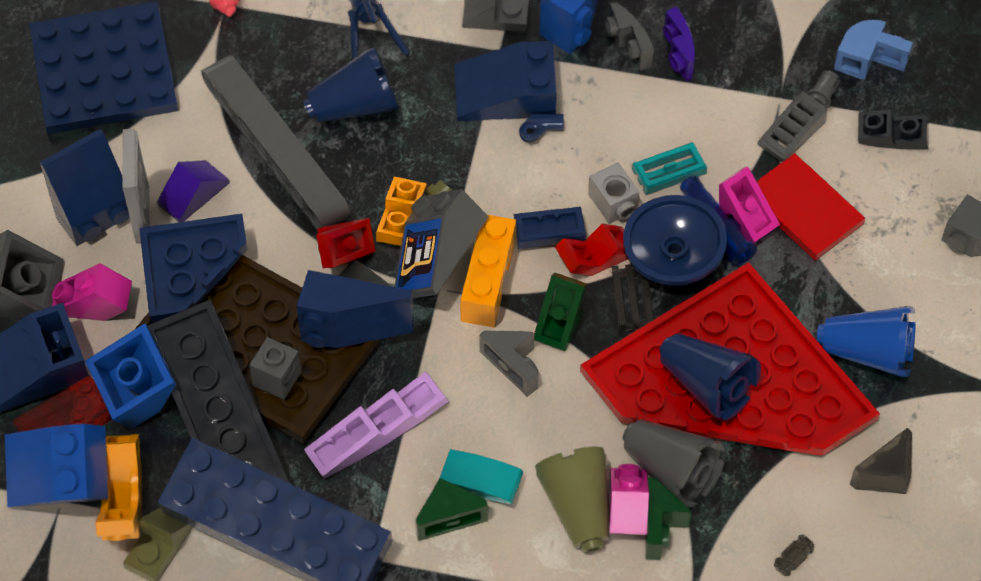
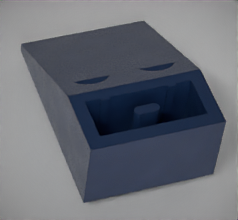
[0,303,90,412]

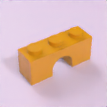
[460,214,516,328]

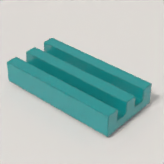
[632,142,707,195]

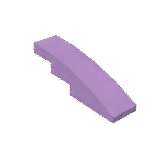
[304,371,449,478]

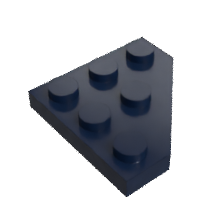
[139,213,248,323]

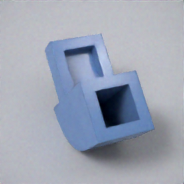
[834,20,913,80]

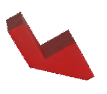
[555,223,628,276]

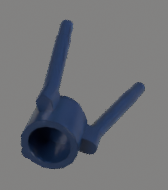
[348,0,409,59]

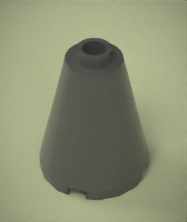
[623,419,725,507]

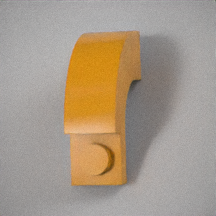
[95,434,142,541]

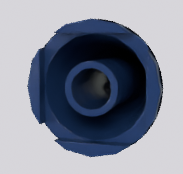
[303,47,399,122]
[659,333,761,420]

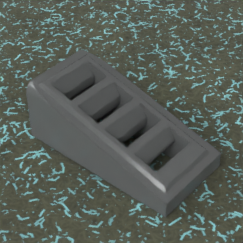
[757,92,827,162]

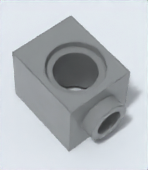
[588,162,640,224]

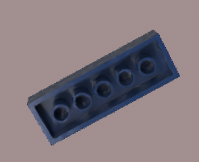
[157,438,393,581]

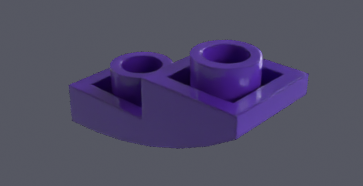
[663,6,695,82]

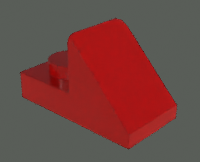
[316,218,376,268]

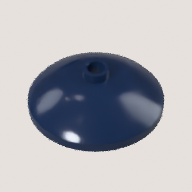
[623,195,727,285]

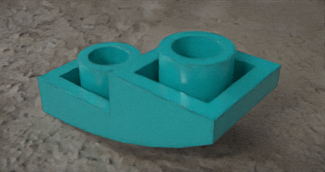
[439,449,523,504]

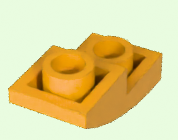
[376,177,427,246]

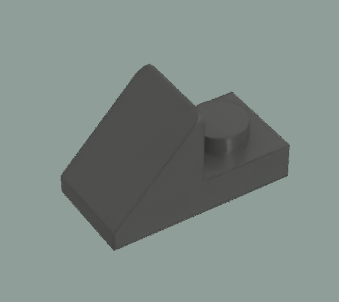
[462,0,529,32]
[480,330,538,397]

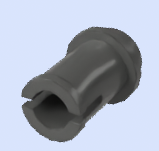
[807,71,840,109]

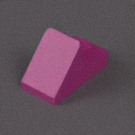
[719,166,780,243]

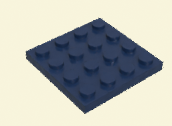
[29,1,178,134]

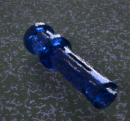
[680,175,757,266]

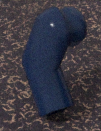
[519,113,564,142]

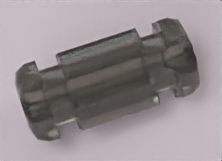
[773,534,815,576]

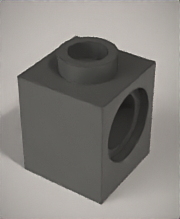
[249,337,301,400]

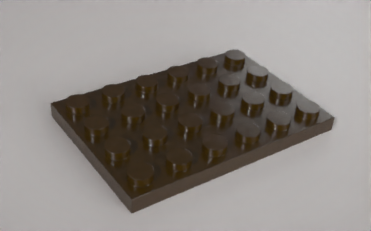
[134,255,381,444]

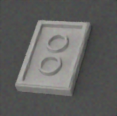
[122,129,149,243]

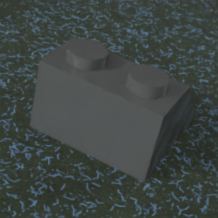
[0,230,64,318]

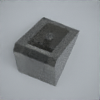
[850,428,912,494]

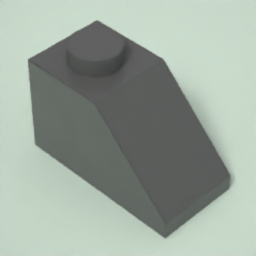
[941,194,981,257]

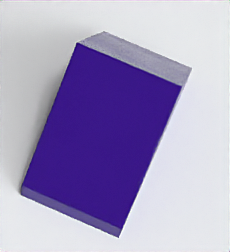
[157,160,230,222]

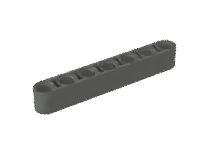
[201,55,351,231]

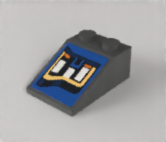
[394,189,489,298]

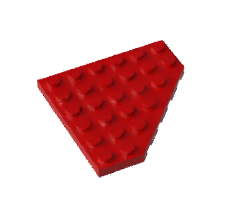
[580,262,880,456]

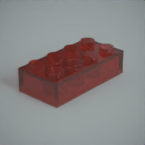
[12,375,112,432]

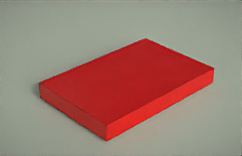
[756,153,865,261]

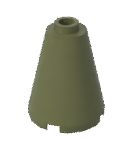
[535,446,610,553]

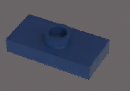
[514,207,586,249]

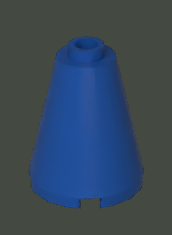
[817,306,916,377]

